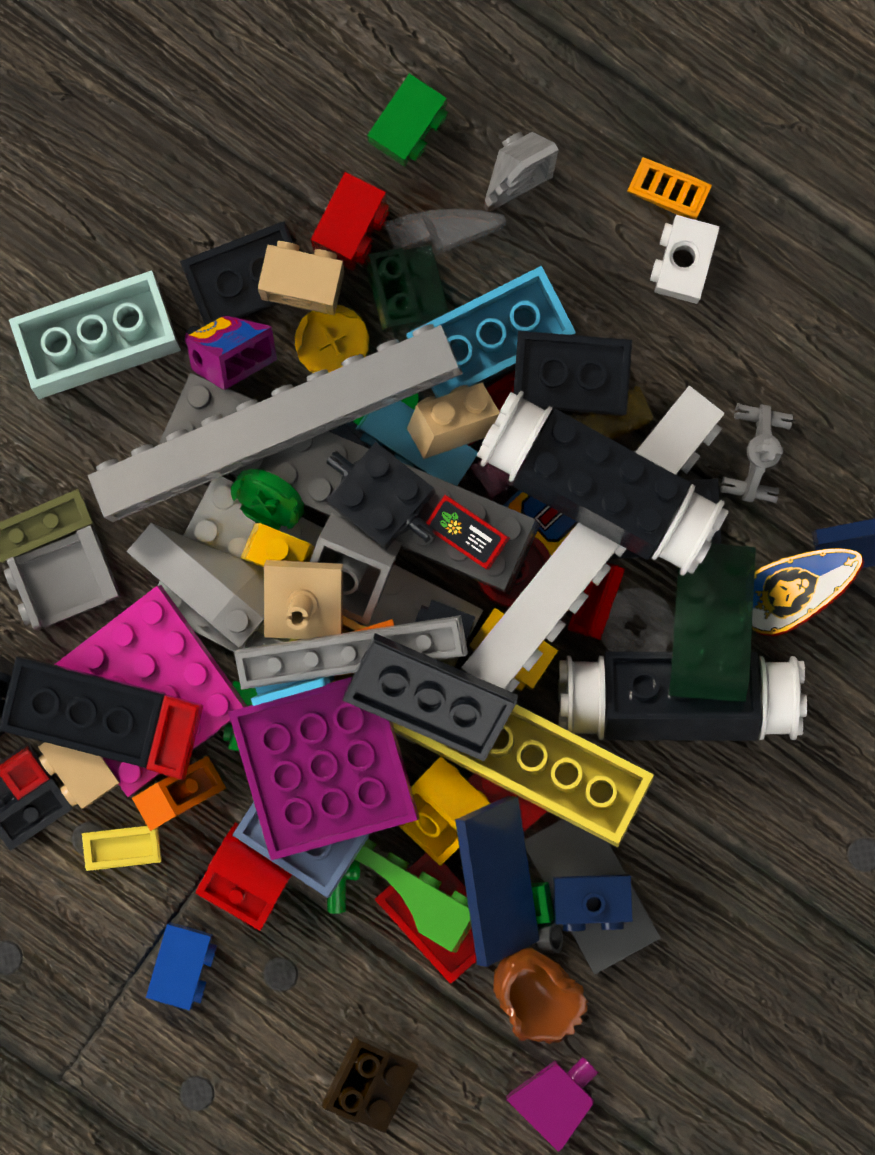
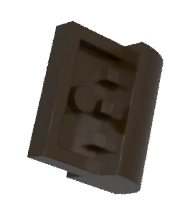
[321,1035,418,1133]

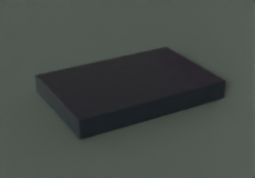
[180,221,294,326]
[513,331,632,417]

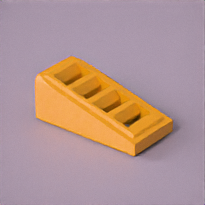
[627,157,712,220]

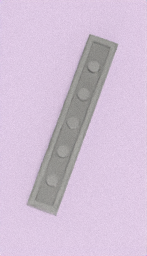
[234,615,468,690]

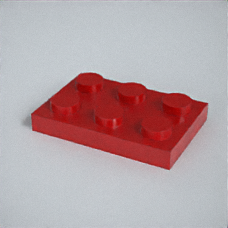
[374,853,477,984]

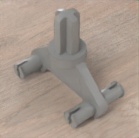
[720,403,793,503]

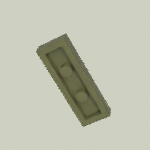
[0,489,94,565]

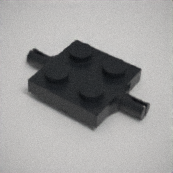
[326,442,436,550]

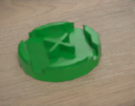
[231,469,304,530]

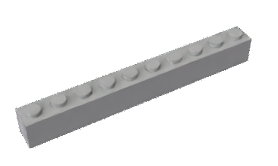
[87,324,463,522]

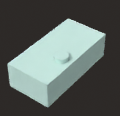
[9,270,181,399]

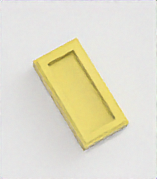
[82,826,162,871]

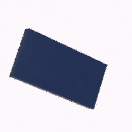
[455,795,539,967]

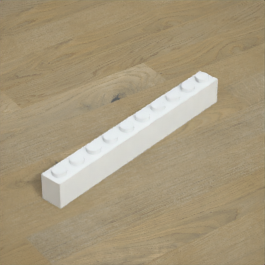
[460,386,725,692]

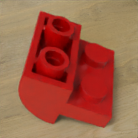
[195,822,292,931]

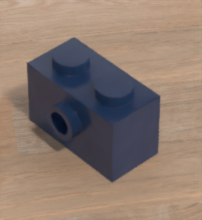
[553,874,633,931]

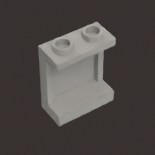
[4,525,122,631]

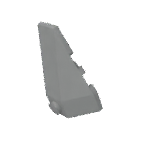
[484,132,559,212]
[126,523,264,649]

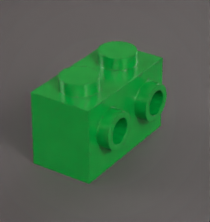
[367,73,449,167]

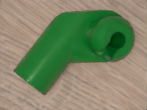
[327,860,360,914]

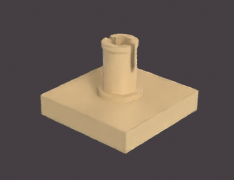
[264,560,343,639]

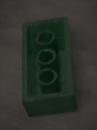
[669,544,756,702]

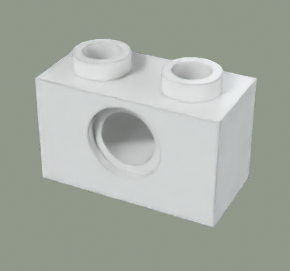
[650,215,720,304]

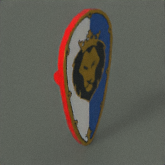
[738,549,864,636]

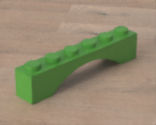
[354,838,472,953]

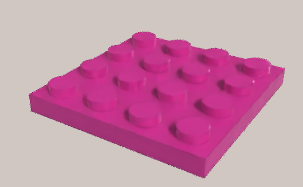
[54,585,247,797]

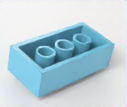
[406,266,576,398]

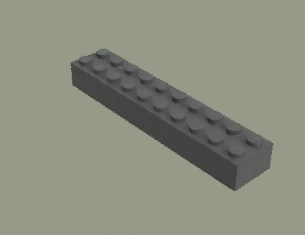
[160,373,540,595]

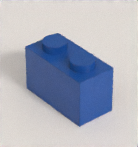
[146,922,217,1011]

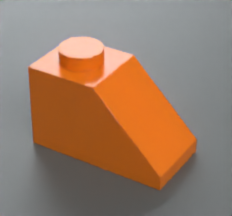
[132,756,226,831]

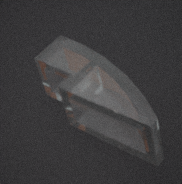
[384,209,506,256]

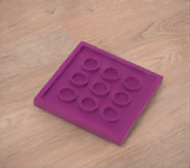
[228,677,420,861]

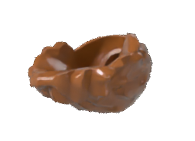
[493,948,588,1044]

